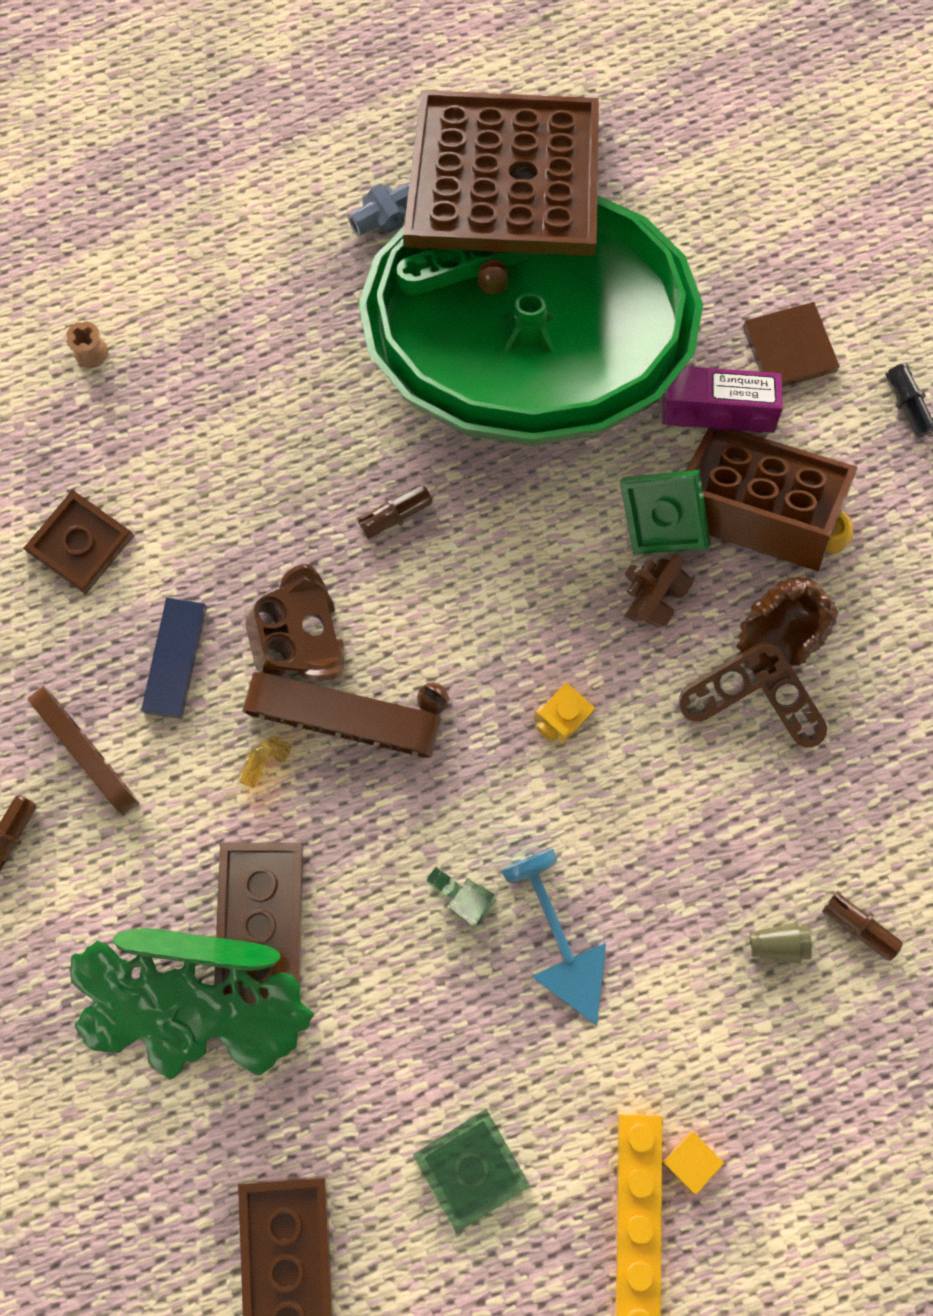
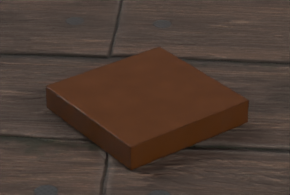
[743,302,840,387]
[23,489,135,595]

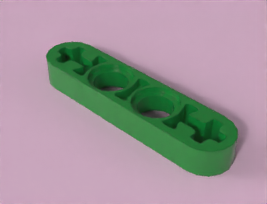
[397,248,534,295]

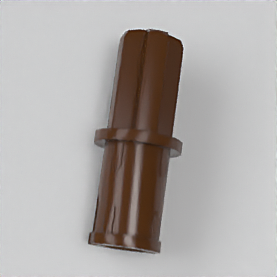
[356,486,433,540]
[0,795,36,871]
[822,891,903,961]

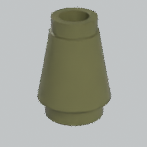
[750,922,812,964]

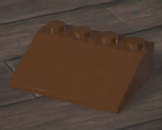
[685,428,858,571]

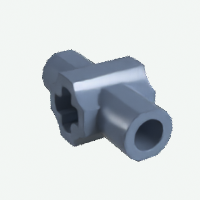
[348,182,410,236]

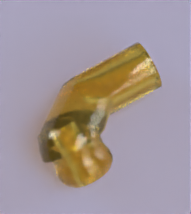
[239,736,291,788]

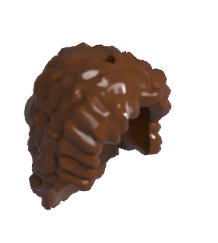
[736,577,839,671]

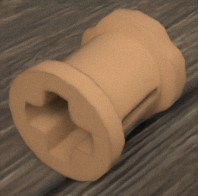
[66,321,108,368]

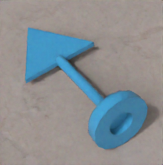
[501,848,606,1026]

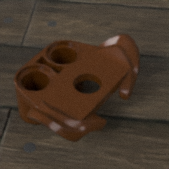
[246,564,344,681]

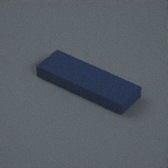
[141,597,207,719]

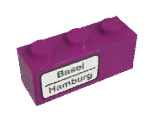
[662,366,783,433]

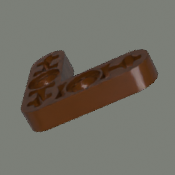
[679,642,827,747]

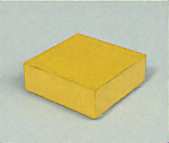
[662,1130,724,1195]

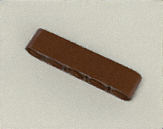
[242,672,441,758]

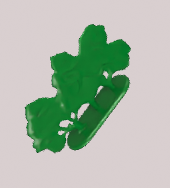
[70,928,314,1080]

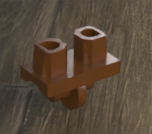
[625,555,694,628]

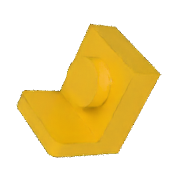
[534,682,596,745]

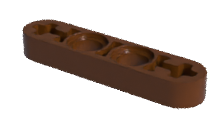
[27,685,140,816]

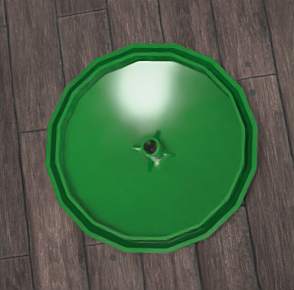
[358,195,703,446]

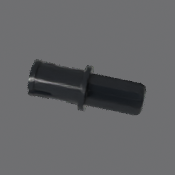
[885,363,933,438]

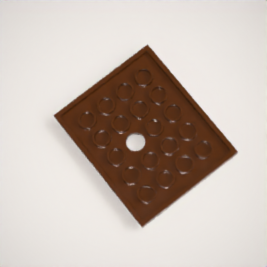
[403,90,599,256]

